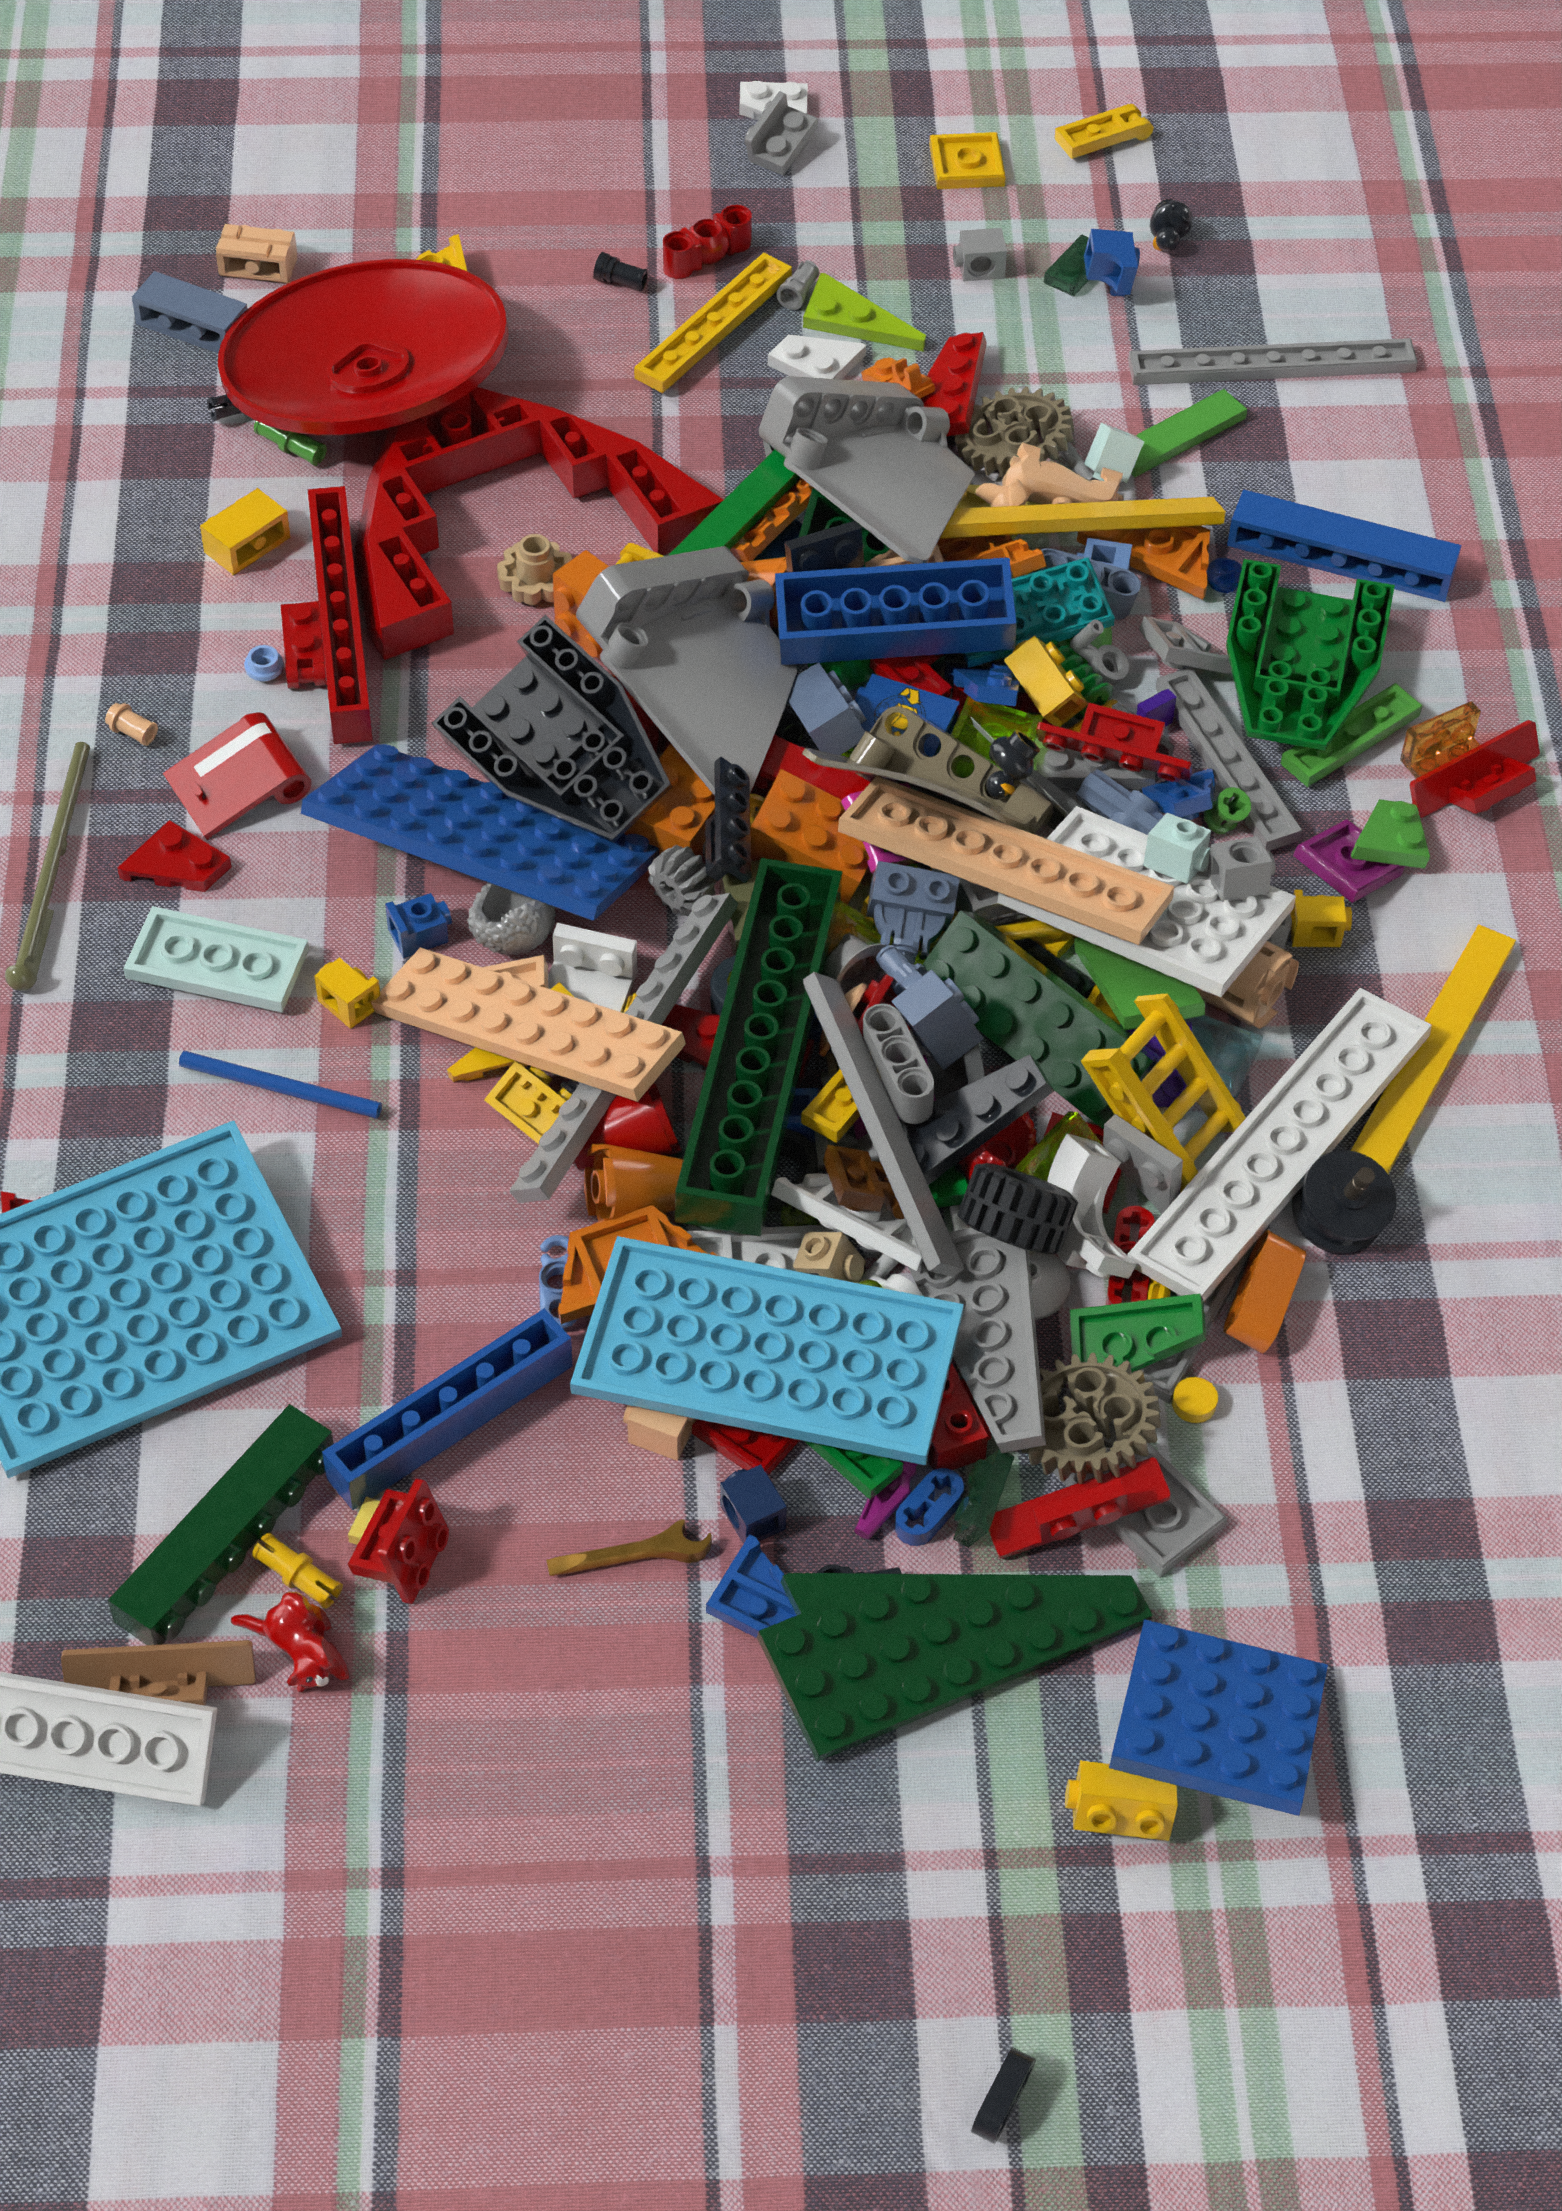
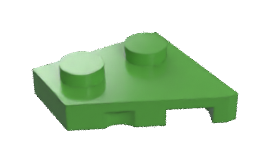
[1351,799,1430,869]

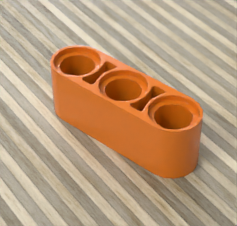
[1223,1230,1307,1354]

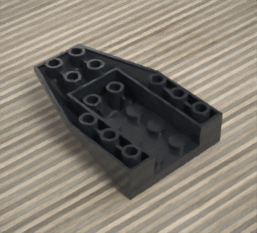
[431,615,672,843]

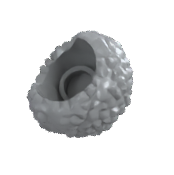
[467,882,556,956]

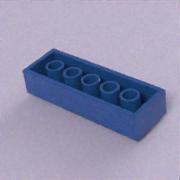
[775,558,1016,665]

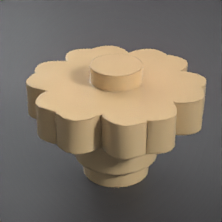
[497,534,572,605]

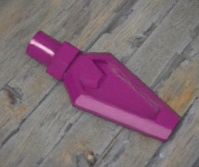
[854,1460,918,1540]

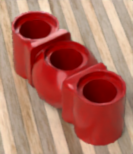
[663,205,752,279]

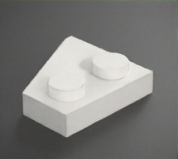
[768,335,866,380]

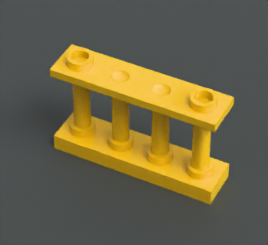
[1081,993,1246,1193]

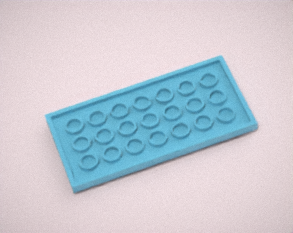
[570,1236,964,1465]

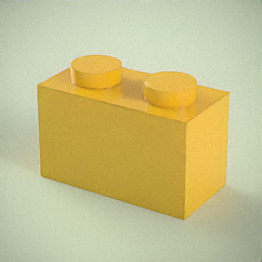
[200,488,291,576]

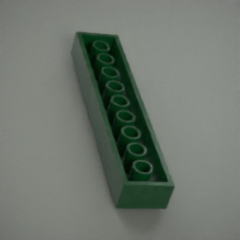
[675,858,842,1237]

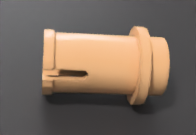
[105,703,158,746]

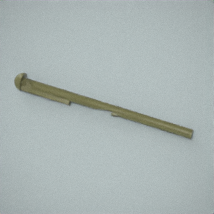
[5,742,90,991]

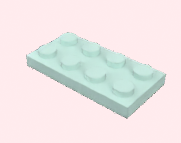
[123,906,309,1013]

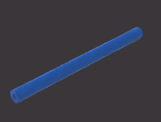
[179,1050,382,1119]

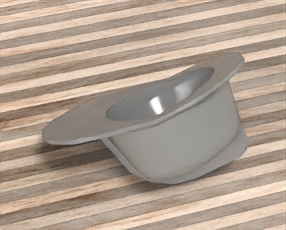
[824,934,886,1017]

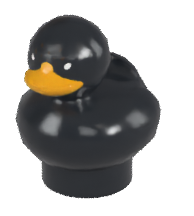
[1149,199,1193,251]
[986,730,1040,799]

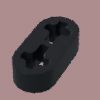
[971,2047,1036,2144]

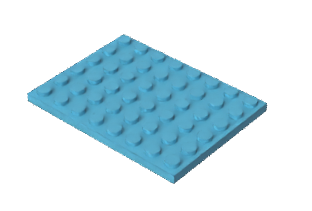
[0,1120,342,1479]

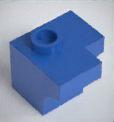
[1084,229,1140,297]

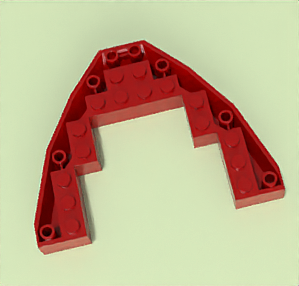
[355,387,724,660]

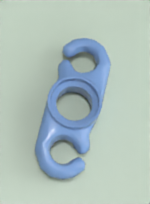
[539,1235,578,1329]

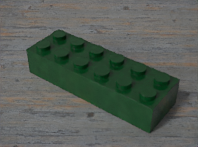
[922,910,1161,1129]

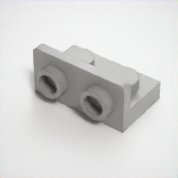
[744,91,818,176]

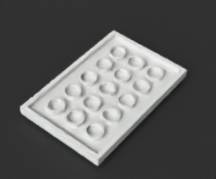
[997,806,1296,997]

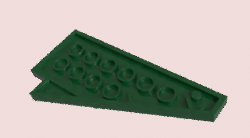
[757,1573,1153,1762]

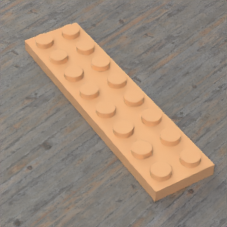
[838,776,1175,945]
[371,948,686,1102]

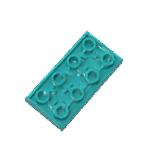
[962,557,1115,668]

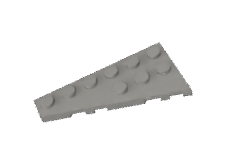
[908,1228,1046,1453]

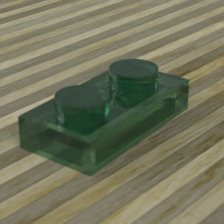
[1044,234,1089,297]
[953,1449,1014,1548]

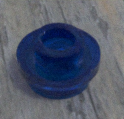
[1206,558,1242,593]

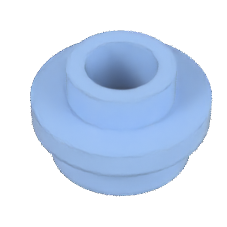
[244,645,284,681]

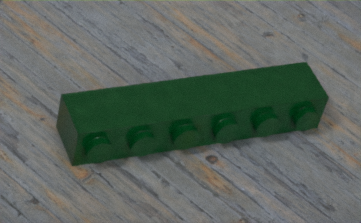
[108,1404,334,1645]

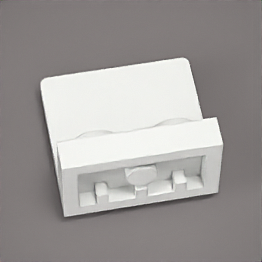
[548,923,638,1012]

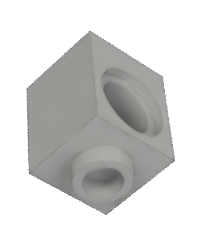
[953,228,1007,281]
[1207,836,1276,902]

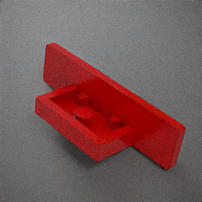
[1036,703,1192,782]
[1409,720,1540,818]
[985,1457,1171,1559]

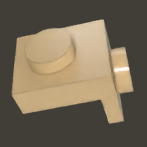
[793,1232,866,1283]

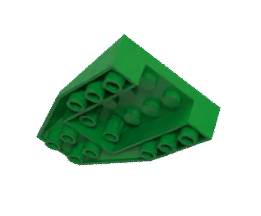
[1226,559,1395,751]

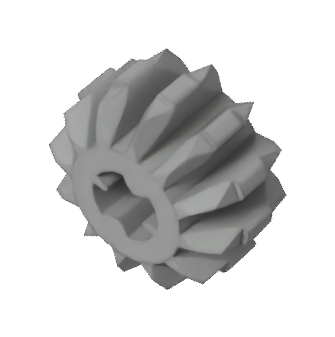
[648,845,716,916]

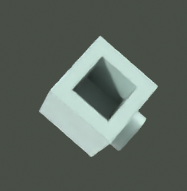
[1084,422,1144,483]
[1143,813,1211,884]

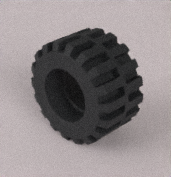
[957,1163,1079,1254]

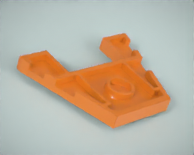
[937,535,1047,578]

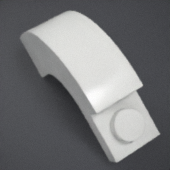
[1047,1134,1136,1279]

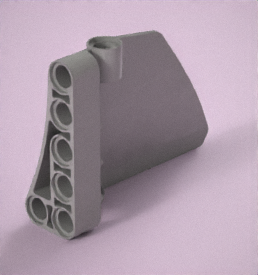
[759,376,975,564]
[576,546,797,796]

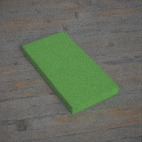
[1074,937,1205,1030]

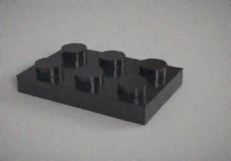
[785,521,865,572]

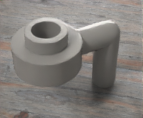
[1070,620,1129,686]

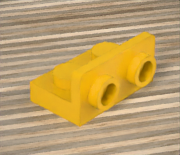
[484,1060,572,1144]

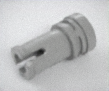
[777,260,820,310]

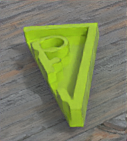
[803,273,926,352]

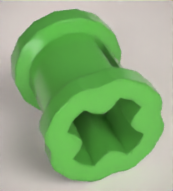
[1204,787,1251,834]

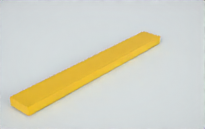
[940,497,1226,538]
[1351,924,1516,1175]

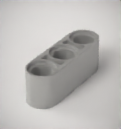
[863,1004,934,1124]

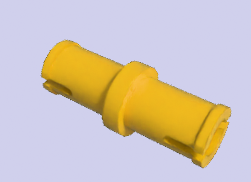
[252,1532,343,1609]

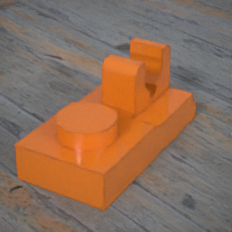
[861,357,935,399]

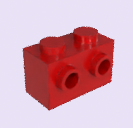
[927,1364,992,1470]

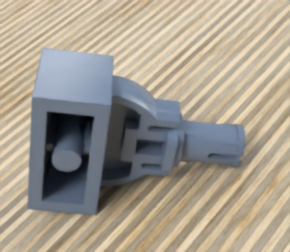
[866,861,960,964]
[876,945,983,1070]

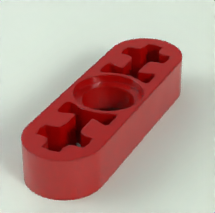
[1106,1206,1155,1305]

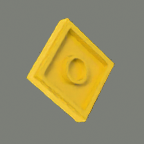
[929,132,1006,189]

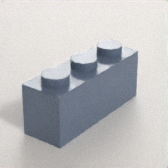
[132,271,248,353]
[787,663,867,755]

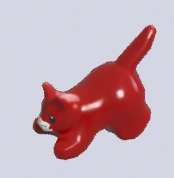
[230,1592,350,1693]

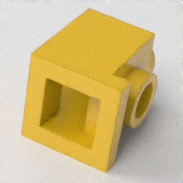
[1290,890,1352,947]
[314,957,381,1029]

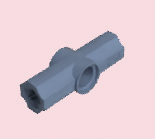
[1076,769,1164,835]

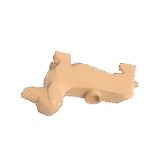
[975,442,1123,507]

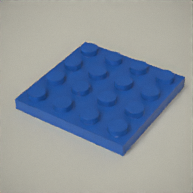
[1109,1619,1328,1816]

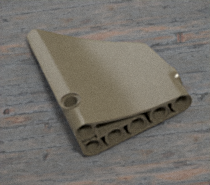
[802,706,1053,834]

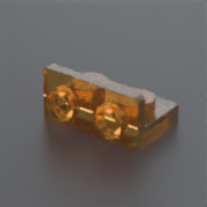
[1400,701,1481,778]

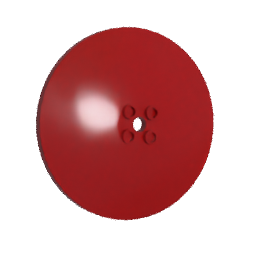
[218,259,509,435]

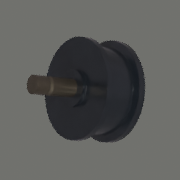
[1292,1150,1397,1255]

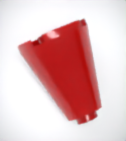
[572,1083,682,1171]

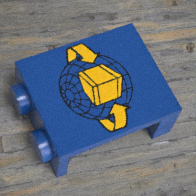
[843,673,960,757]

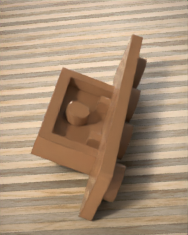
[61,1640,256,1706]

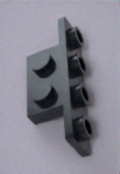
[705,757,752,883]

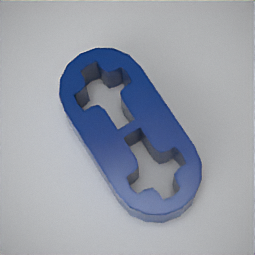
[895,1468,964,1546]

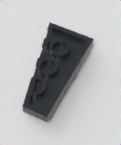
[899,1055,1054,1185]

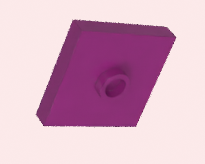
[1293,819,1405,903]

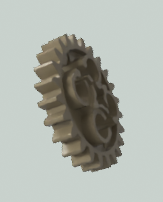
[954,387,1074,477]
[1021,1353,1161,1484]

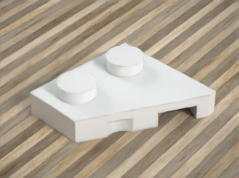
[739,81,808,119]

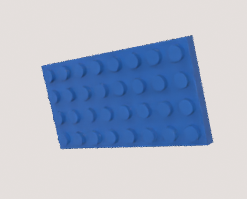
[301,744,659,921]

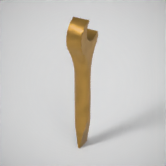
[546,1519,712,1576]

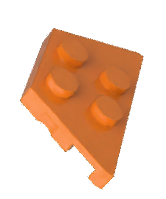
[1077,526,1210,600]
[558,1205,718,1324]

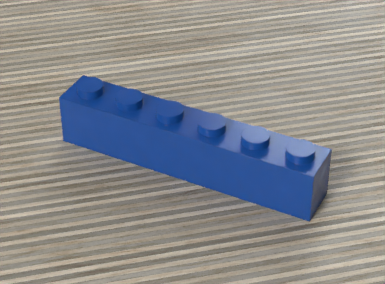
[1227,489,1462,602]
[322,1308,573,1510]

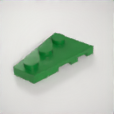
[1070,1293,1206,1373]

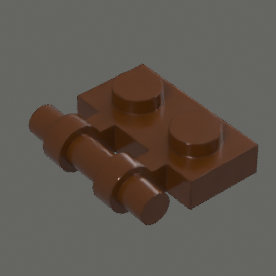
[823,1145,905,1219]

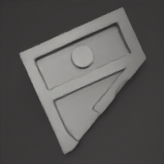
[1139,616,1232,674]
[1103,1114,1183,1214]

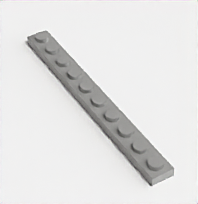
[510,893,739,1203]

